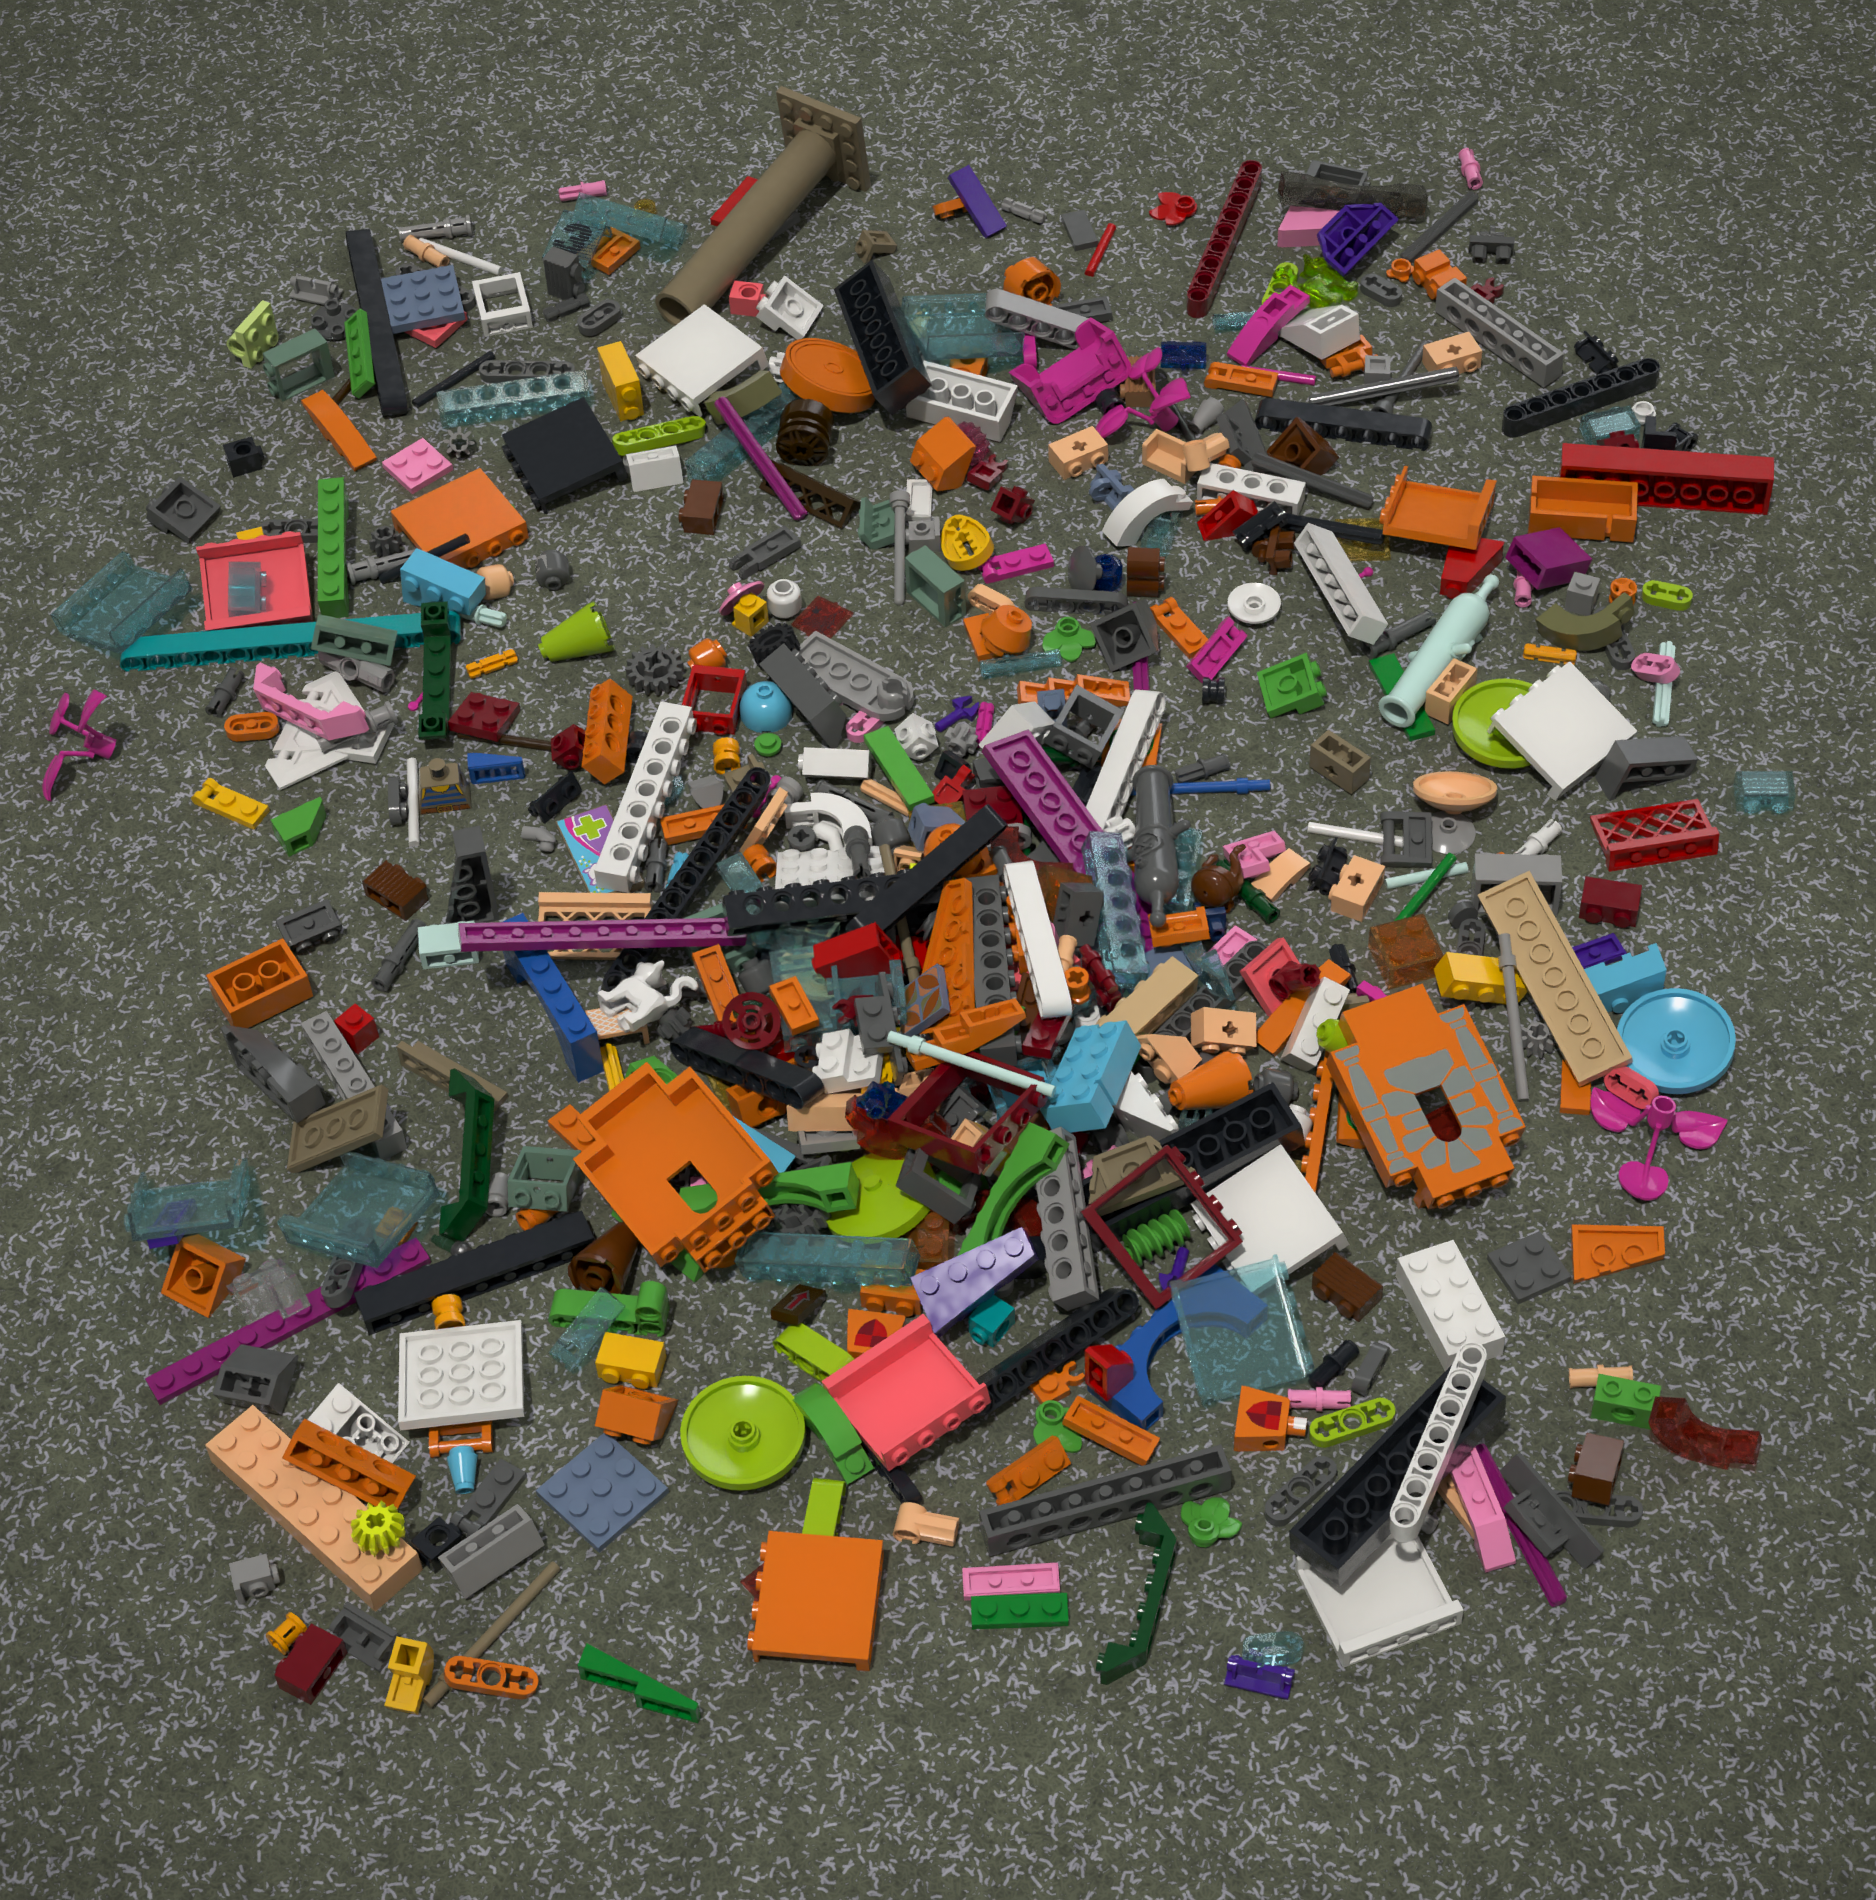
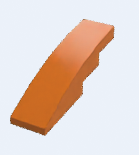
[301,390,377,472]
[1017,674,1130,711]
[1256,959,1352,1056]
[906,998,1026,1071]

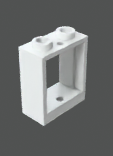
[472,272,533,337]

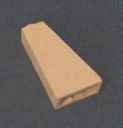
[787,1087,904,1132]

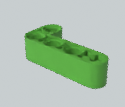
[548,1281,670,1337]

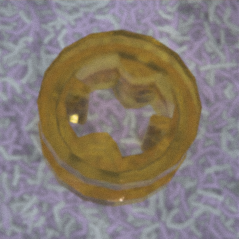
[634,199,656,221]

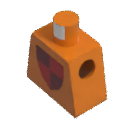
[847,1309,906,1359]
[1234,1386,1307,1452]

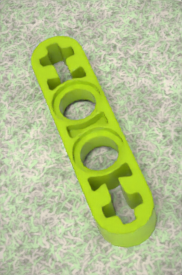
[612,416,706,456]

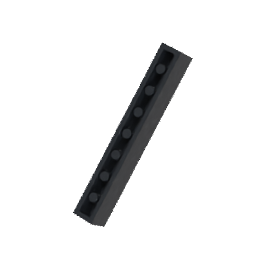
[354,1210,594,1336]

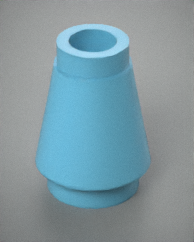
[447,1446,478,1494]

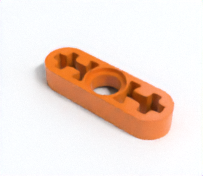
[444,1656,538,1699]

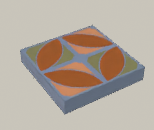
[895,964,950,1037]

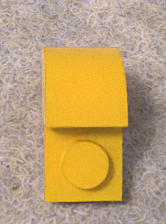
[384,1636,434,1715]

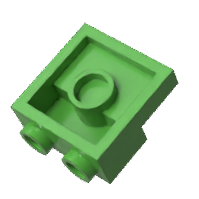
[1257,652,1327,718]

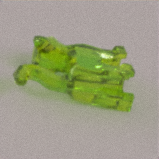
[1272,254,1359,309]

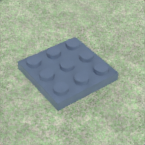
[381,265,466,334]
[536,1433,669,1553]

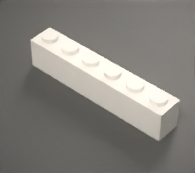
[1294,523,1388,645]

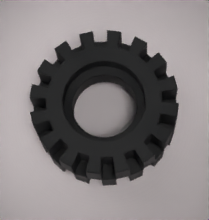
[748,623,800,668]

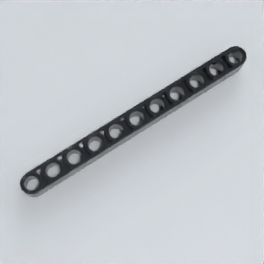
[345,228,408,417]
[601,767,771,992]

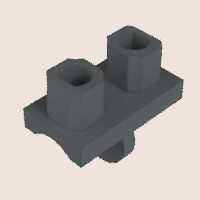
[1468,224,1515,264]

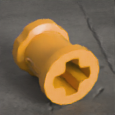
[266,1612,307,1655]

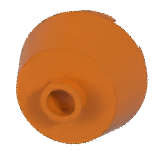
[980,605,1032,658]

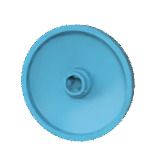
[1617,988,1736,1094]

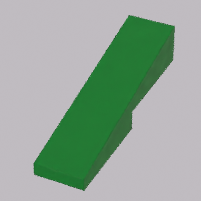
[577,1643,701,1724]

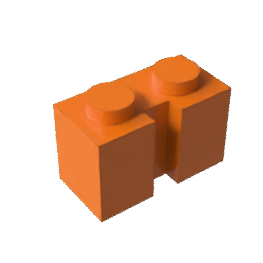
[1412,249,1467,300]

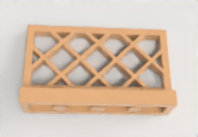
[538,892,653,960]

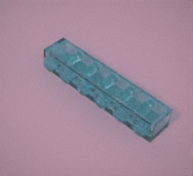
[734,1232,920,1287]

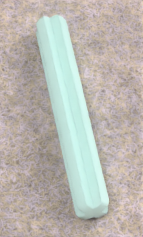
[1652,641,1675,727]

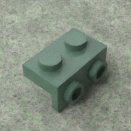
[858,497,895,549]

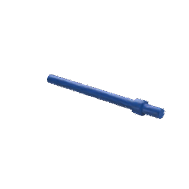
[1130,778,1270,796]

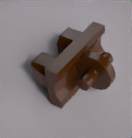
[1252,524,1296,575]

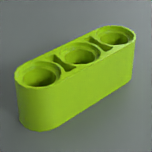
[773,1323,854,1383]
[802,1477,846,1536]

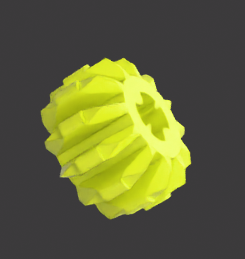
[351,1500,406,1557]

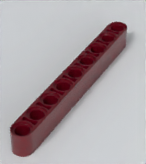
[1186,160,1262,318]

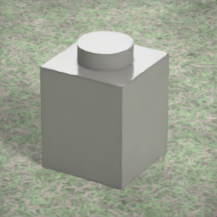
[1564,572,1600,616]

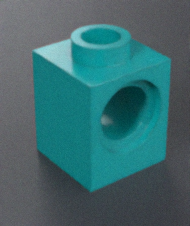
[968,1295,1015,1348]

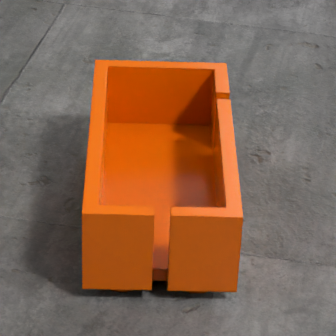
[1528,476,1638,542]

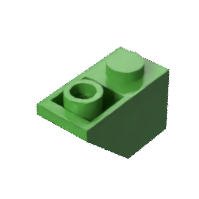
[271,797,326,857]

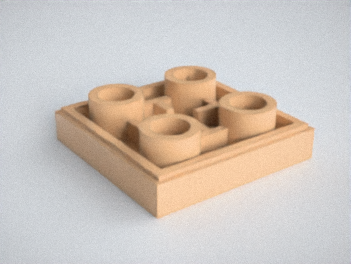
[739,787,788,854]

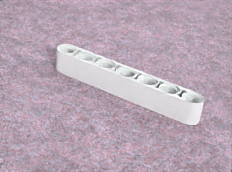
[1086,689,1166,830]
[1003,861,1072,1019]
[1390,1342,1487,1543]

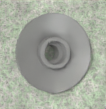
[1431,811,1476,854]

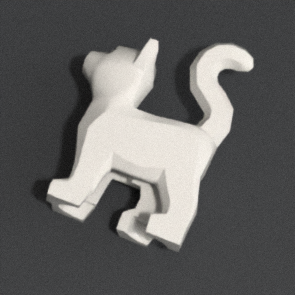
[597,960,699,1033]

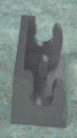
[328,1601,399,1673]

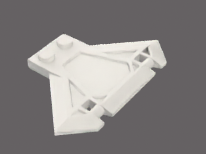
[265,671,395,790]

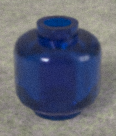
[1094,554,1123,592]

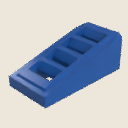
[467,753,525,784]

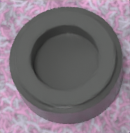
[1448,901,1478,929]

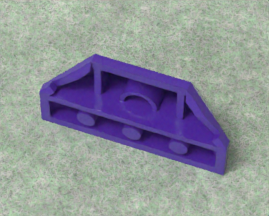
[1317,203,1399,277]

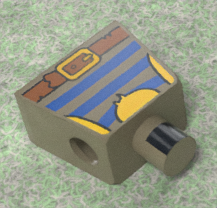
[418,758,472,815]

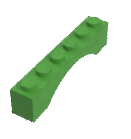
[318,477,349,618]
[957,1122,1070,1256]
[679,1162,860,1214]

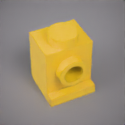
[732,593,769,637]

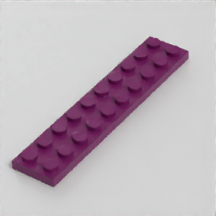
[982,729,1180,964]

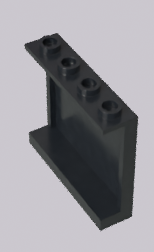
[501,397,628,515]

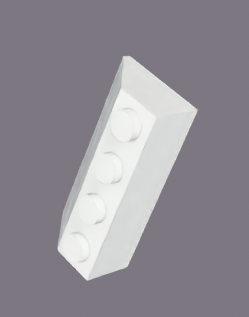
[906,361,1018,442]

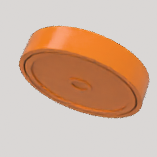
[780,338,875,413]

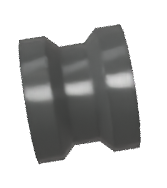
[787,825,816,852]

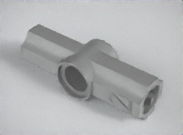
[317,651,395,692]

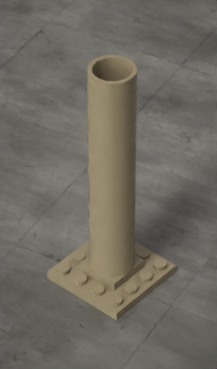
[655,86,871,326]

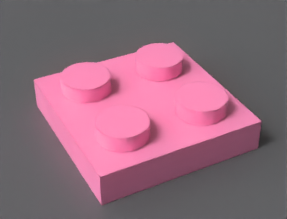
[382,438,453,494]

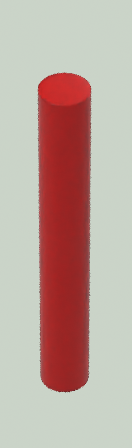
[1084,223,1116,277]

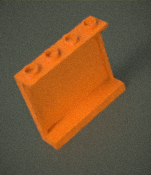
[1379,466,1497,550]
[391,468,529,569]
[747,1531,884,1671]

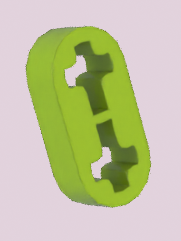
[1641,580,1693,611]

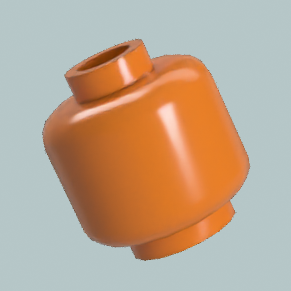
[687,638,728,669]

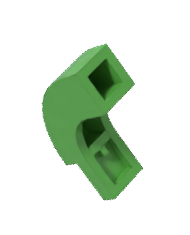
[793,1383,874,1484]

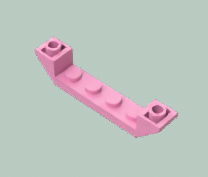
[253,662,369,740]
[1450,1447,1516,1573]

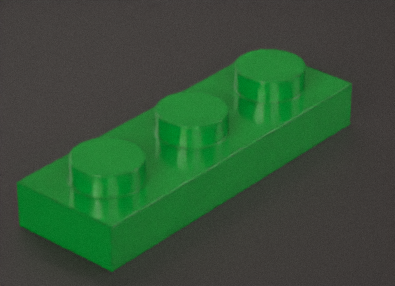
[971,1593,1069,1630]

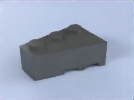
[1595,736,1699,801]

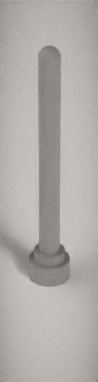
[889,490,910,606]

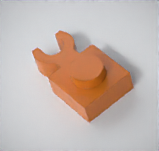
[1028,1361,1085,1404]

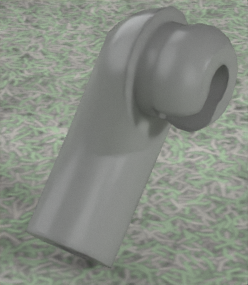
[521,826,556,852]

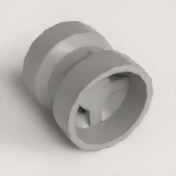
[766,776,803,815]

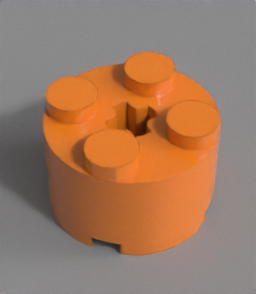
[1003,257,1061,306]

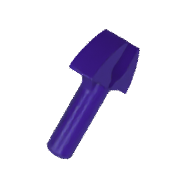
[934,696,979,732]
[1159,1247,1190,1291]

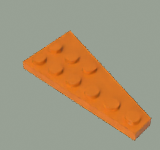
[919,878,975,1038]

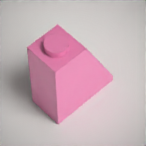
[1277,199,1340,247]

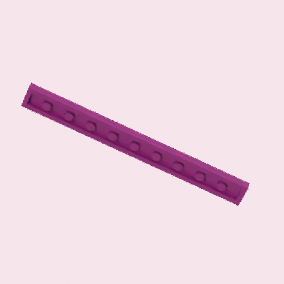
[458,918,747,952]
[145,1237,431,1405]

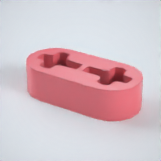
[1604,1066,1659,1109]

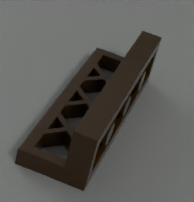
[759,460,861,529]

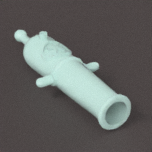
[1379,574,1499,728]

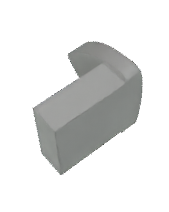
[687,775,723,809]

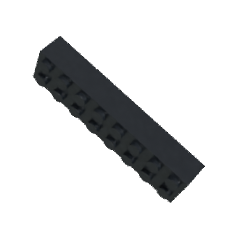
[834,260,932,415]
[1082,1082,1305,1253]
[1289,1365,1506,1587]

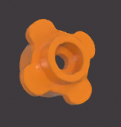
[1386,258,1414,282]

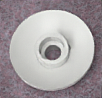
[1228,583,1281,624]

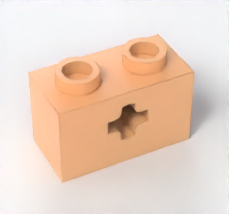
[1422,332,1482,374]
[1048,426,1108,480]
[1425,658,1477,724]
[1328,855,1385,922]
[1191,1007,1256,1056]

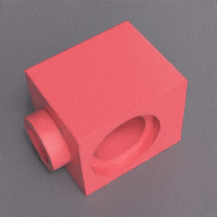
[729,280,768,317]

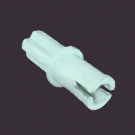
[458,605,507,628]

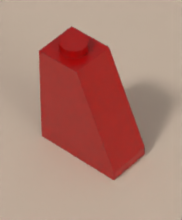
[1440,538,1504,599]
[812,922,903,983]

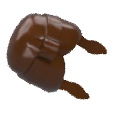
[1191,844,1246,913]

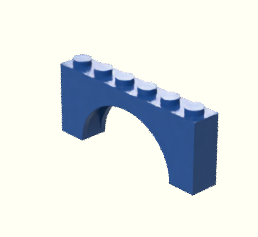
[503,913,604,1083]
[1087,1264,1268,1431]

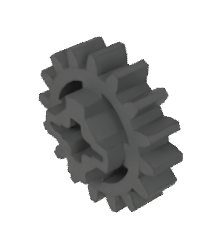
[625,644,684,695]
[767,1203,832,1247]

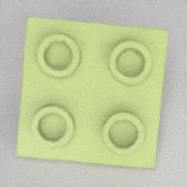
[227,300,279,368]

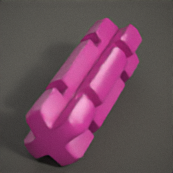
[975,702,994,749]

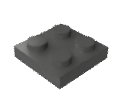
[1487,1231,1571,1305]

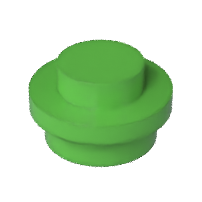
[754,733,782,757]

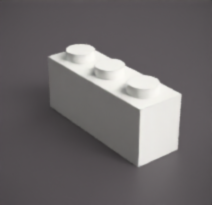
[1280,976,1350,1072]

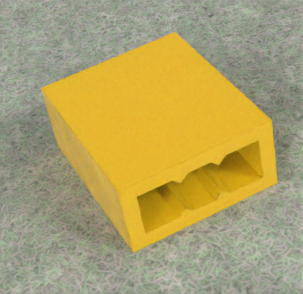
[597,341,644,422]

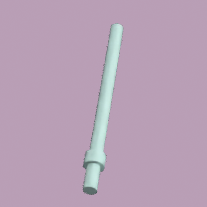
[887,1031,1056,1098]

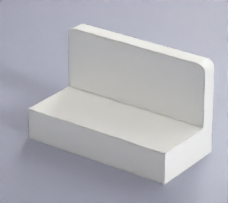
[626,446,683,492]

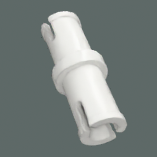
[1513,819,1562,855]

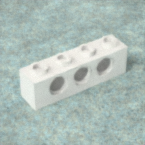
[1197,463,1306,515]

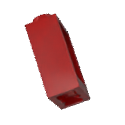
[682,665,747,735]

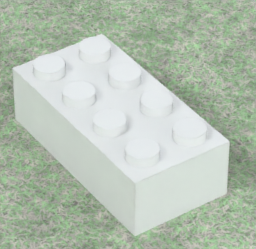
[1396,1240,1505,1371]

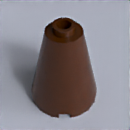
[568,1222,640,1294]

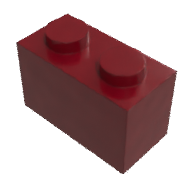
[1579,876,1642,928]
[274,1623,348,1705]

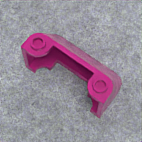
[1009,317,1131,424]

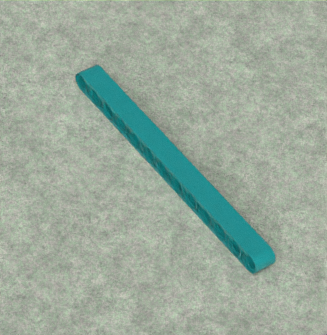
[120,611,461,672]

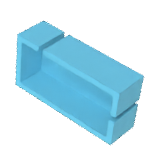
[1040,1020,1141,1133]

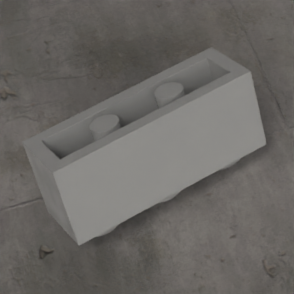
[438,1504,544,1599]

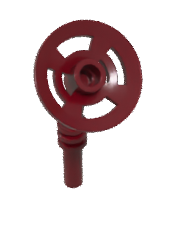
[690,992,781,1050]

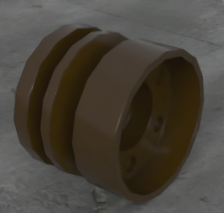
[776,399,834,466]

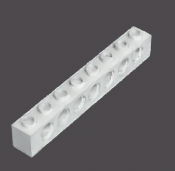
[594,702,697,893]

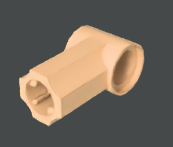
[1182,433,1230,471]
[892,1502,959,1546]

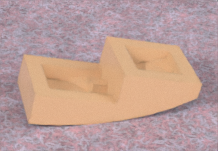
[1251,848,1311,902]

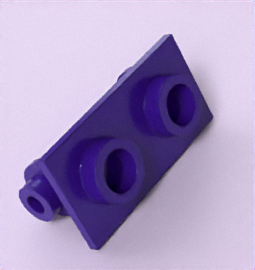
[1224,1655,1295,1700]

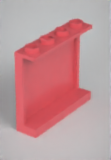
[196,531,313,631]
[822,1314,991,1471]

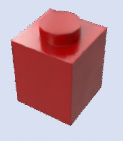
[334,1004,379,1054]

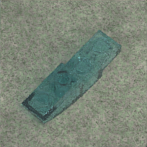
[1163,827,1203,913]

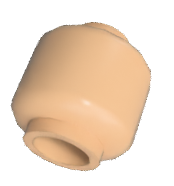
[476,564,514,600]

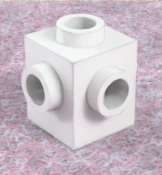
[895,713,939,761]

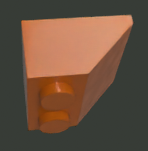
[910,416,976,491]
[161,1234,246,1318]
[595,1385,678,1444]

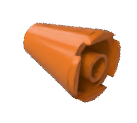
[1168,1051,1253,1110]

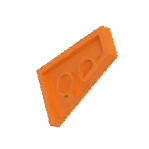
[1571,1224,1665,1284]

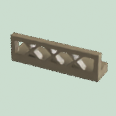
[396,1041,508,1112]

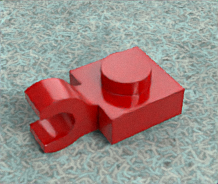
[932,765,975,811]

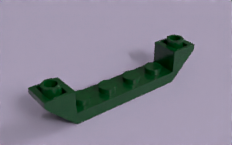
[418,601,452,740]
[439,1068,495,1242]
[1096,1503,1177,1685]

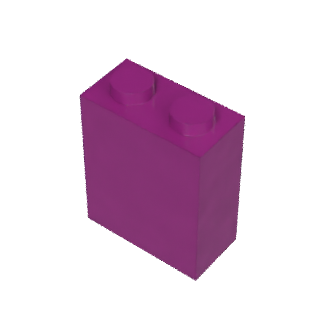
[1505,527,1592,590]

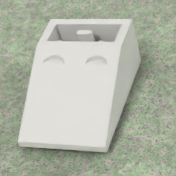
[1278,305,1360,360]
[1112,1071,1179,1141]
[307,1383,410,1463]

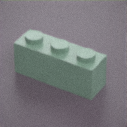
[311,614,398,666]

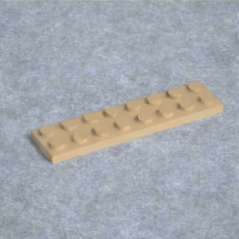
[1478,870,1633,1087]

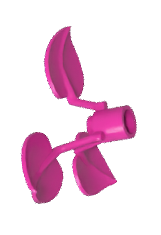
[1095,347,1191,438]
[42,689,116,802]
[1590,1087,1727,1201]

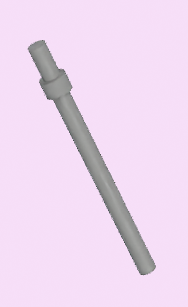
[1498,933,1529,1101]

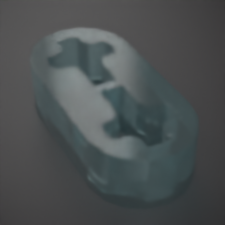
[1242,1631,1304,1667]

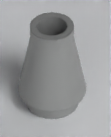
[1189,397,1224,434]
[485,1172,510,1217]

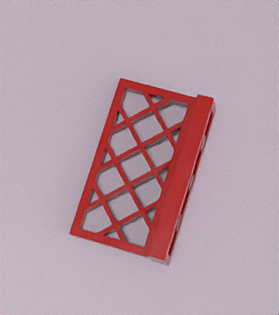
[1590,799,1719,872]

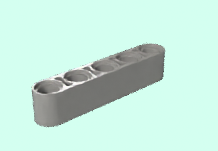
[985,289,1089,349]

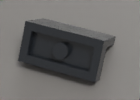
[1641,416,1677,451]

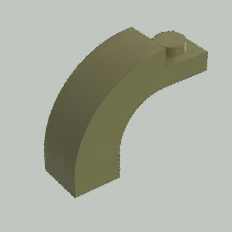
[704,370,782,424]
[1536,592,1635,651]

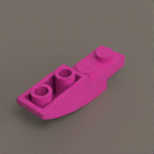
[1227,285,1310,366]

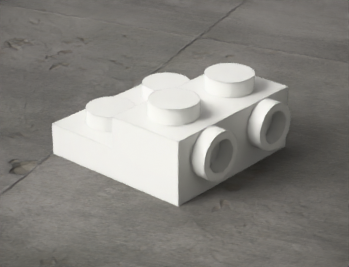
[756,275,824,340]
[812,1029,884,1094]

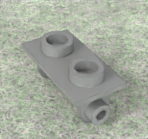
[289,274,343,305]

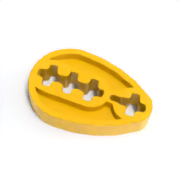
[941,515,994,571]

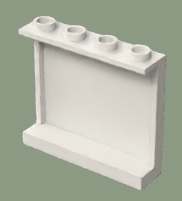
[635,304,769,417]
[1487,661,1638,801]
[1191,1144,1350,1299]
[1295,1519,1463,1668]

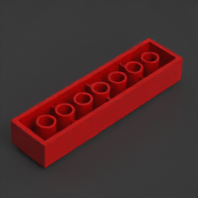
[1558,443,1774,515]

